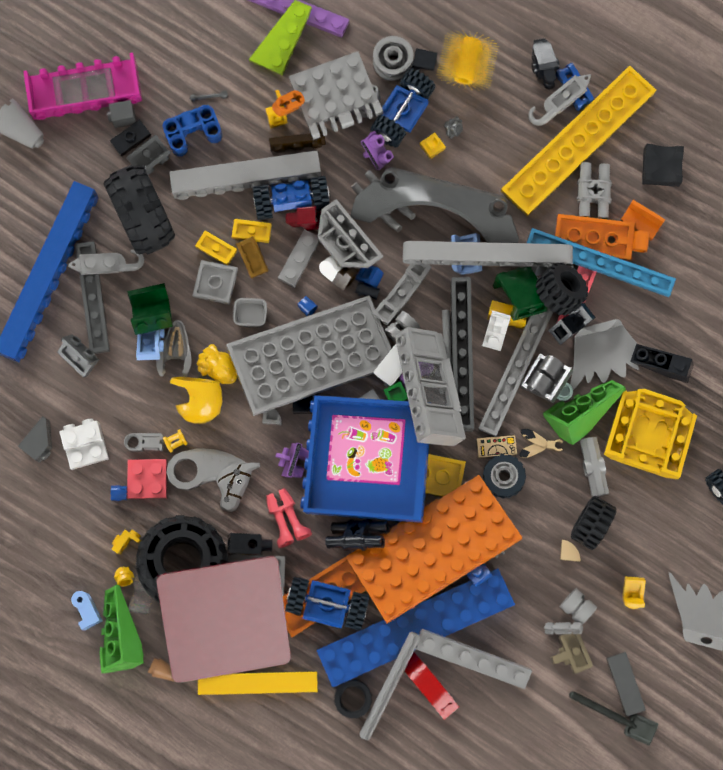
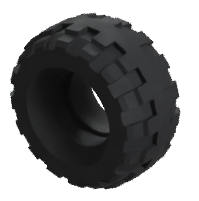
[103,165,175,255]
[136,515,228,603]

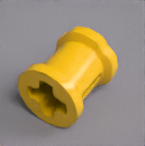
[163,429,188,453]

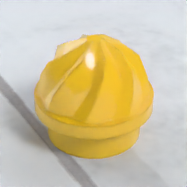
[114,566,134,587]

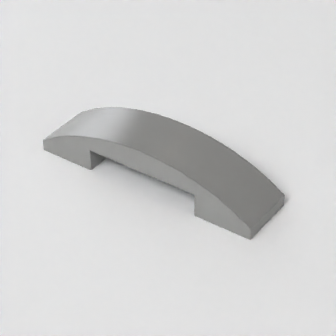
[372,264,432,325]

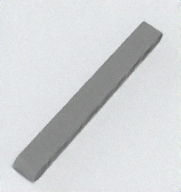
[403,241,573,267]

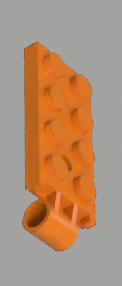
[555,214,650,261]

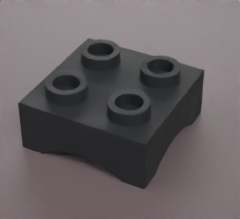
[642,144,684,187]

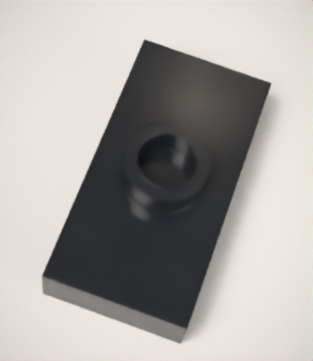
[110,119,151,157]

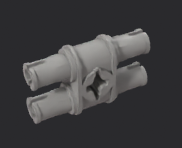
[577,162,612,220]

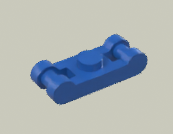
[556,63,594,111]

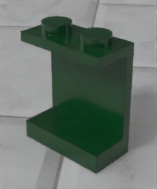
[493,267,548,321]
[127,283,173,335]

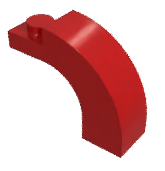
[404,652,459,720]

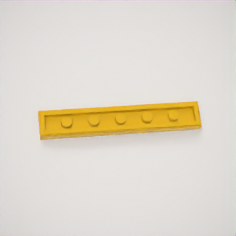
[198,672,318,695]

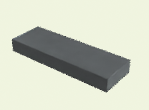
[606,652,646,716]

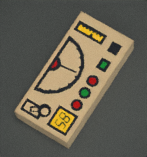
[476,435,517,458]

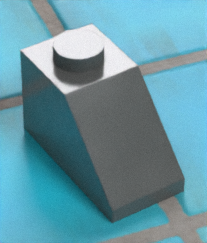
[18,416,52,463]

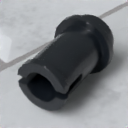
[355,281,380,300]

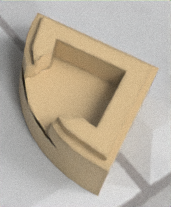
[560,540,580,562]

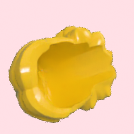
[197,344,238,384]

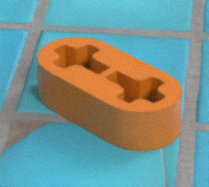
[272,90,305,116]

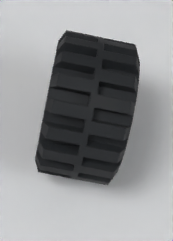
[536,263,589,315]
[571,496,616,550]

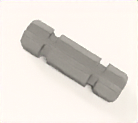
[544,622,583,634]

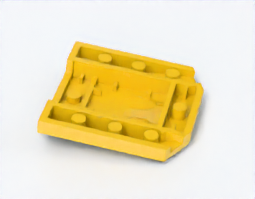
[604,389,697,479]

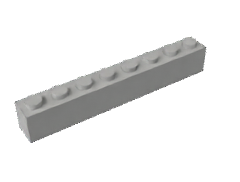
[169,150,321,200]

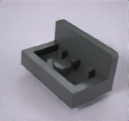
[126,135,171,175]
[57,334,99,377]

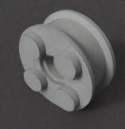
[373,36,413,81]

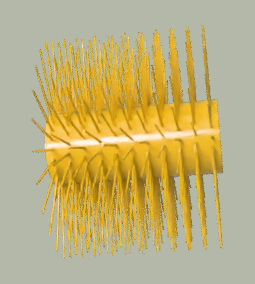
[436,30,499,89]

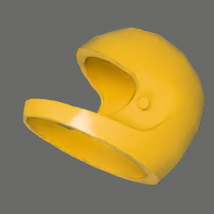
[170,377,223,424]

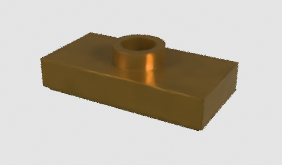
[236,236,269,278]

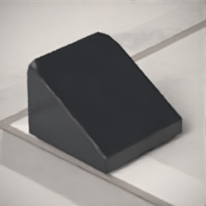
[293,396,312,414]

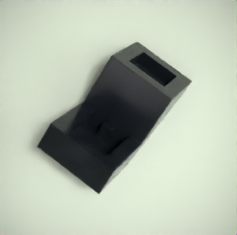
[549,303,596,345]

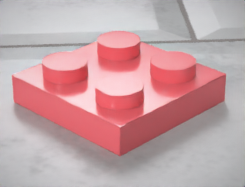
[127,459,167,499]

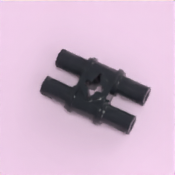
[325,519,390,551]

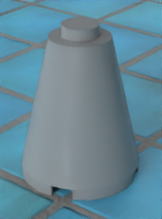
[0,99,44,149]

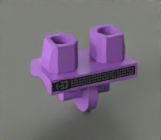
[361,131,394,170]
[275,442,309,478]

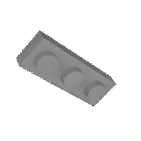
[278,229,320,288]

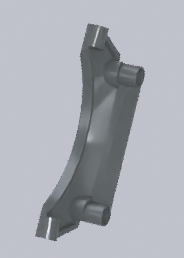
[351,167,519,243]

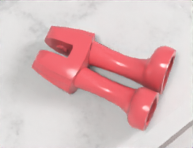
[266,488,312,548]

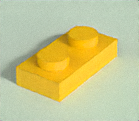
[231,219,272,243]
[195,230,237,265]

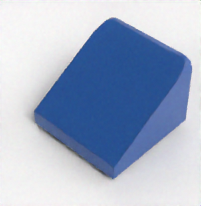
[355,266,384,288]

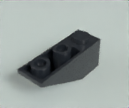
[630,344,694,383]

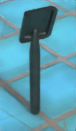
[569,691,659,746]

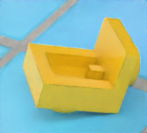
[112,529,141,555]
[622,576,646,609]

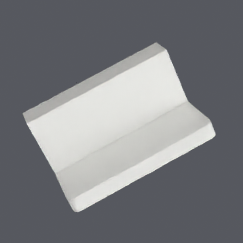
[373,344,402,388]

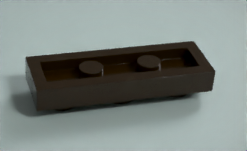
[269,132,326,153]

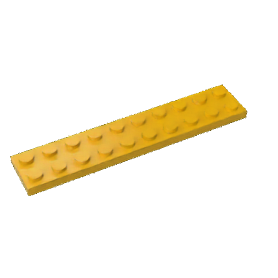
[501,66,656,217]

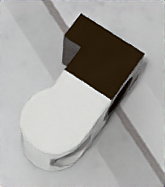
[319,256,359,291]

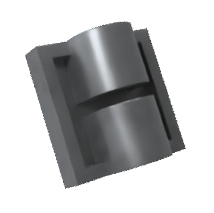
[520,354,573,403]

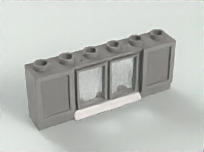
[395,327,466,446]

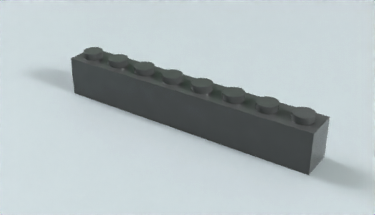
[450,277,474,432]

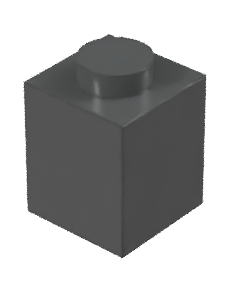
[107,100,136,128]

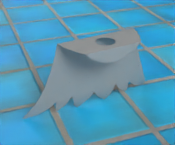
[570,319,639,390]
[669,572,723,651]

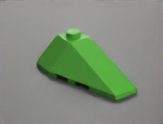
[543,380,626,445]
[100,585,144,673]

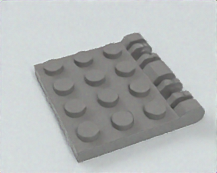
[289,51,383,140]

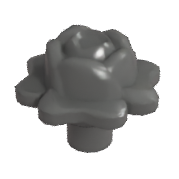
[444,116,463,139]

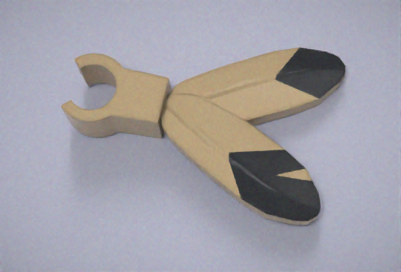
[519,429,563,458]

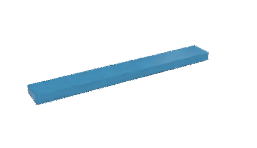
[527,228,676,297]

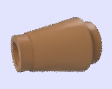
[148,658,174,682]

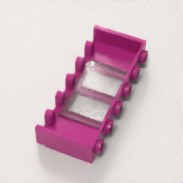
[23,53,142,120]

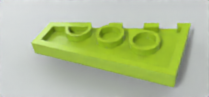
[249,0,312,75]

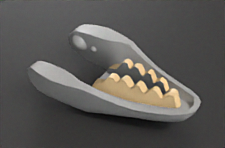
[156,320,192,377]

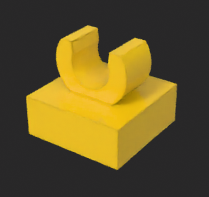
[420,133,446,159]

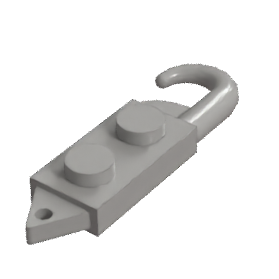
[528,74,591,126]
[68,249,144,275]

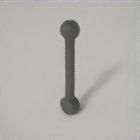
[190,91,228,102]

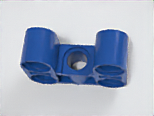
[163,105,223,157]

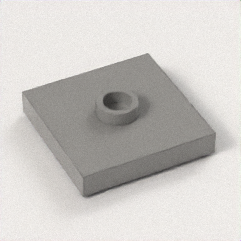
[192,260,238,305]

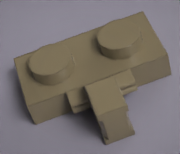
[550,632,593,674]

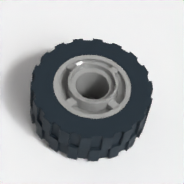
[483,454,526,499]

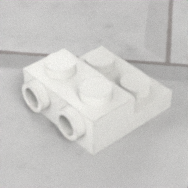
[59,419,109,470]

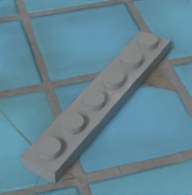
[415,629,532,689]

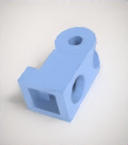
[71,591,103,630]

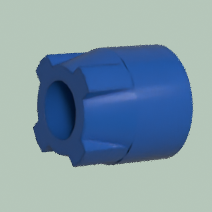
[297,296,318,316]
[111,485,127,501]

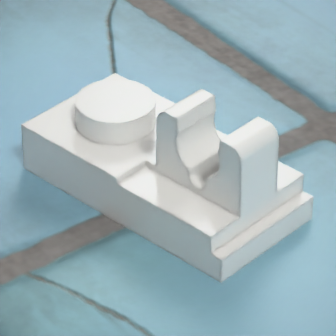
[482,311,511,351]

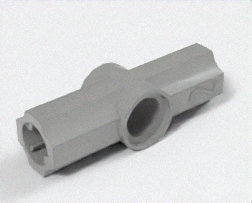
[580,437,609,497]

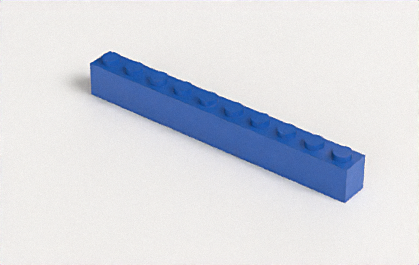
[0,181,98,362]

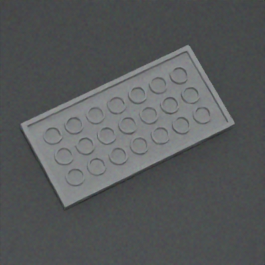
[226,295,391,416]

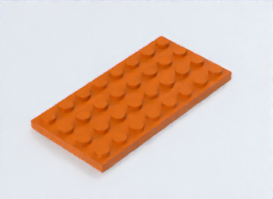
[346,475,522,623]

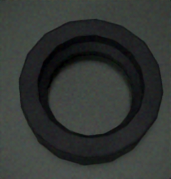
[334,680,372,718]

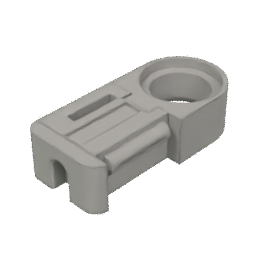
[124,433,164,452]

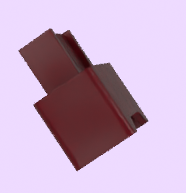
[286,206,321,231]

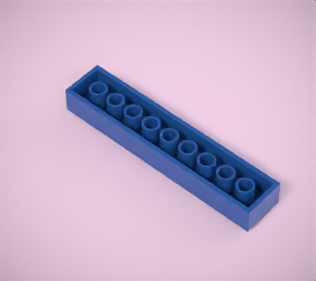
[317,568,515,687]

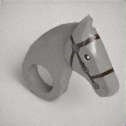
[166,448,260,512]

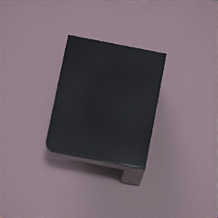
[412,48,438,72]

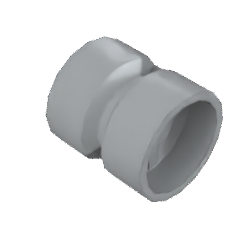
[384,311,420,344]
[559,588,597,625]

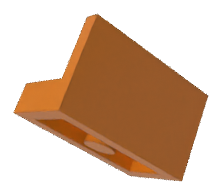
[620,200,666,241]

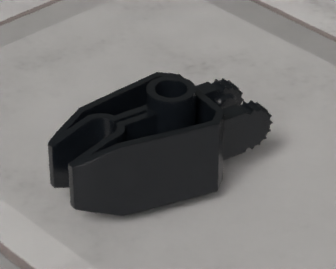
[532,38,560,90]

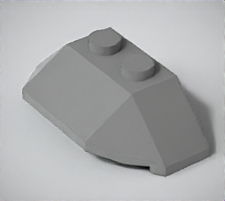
[317,199,383,268]

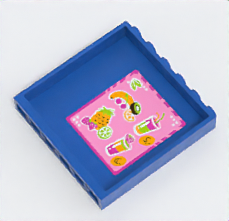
[301,395,431,523]

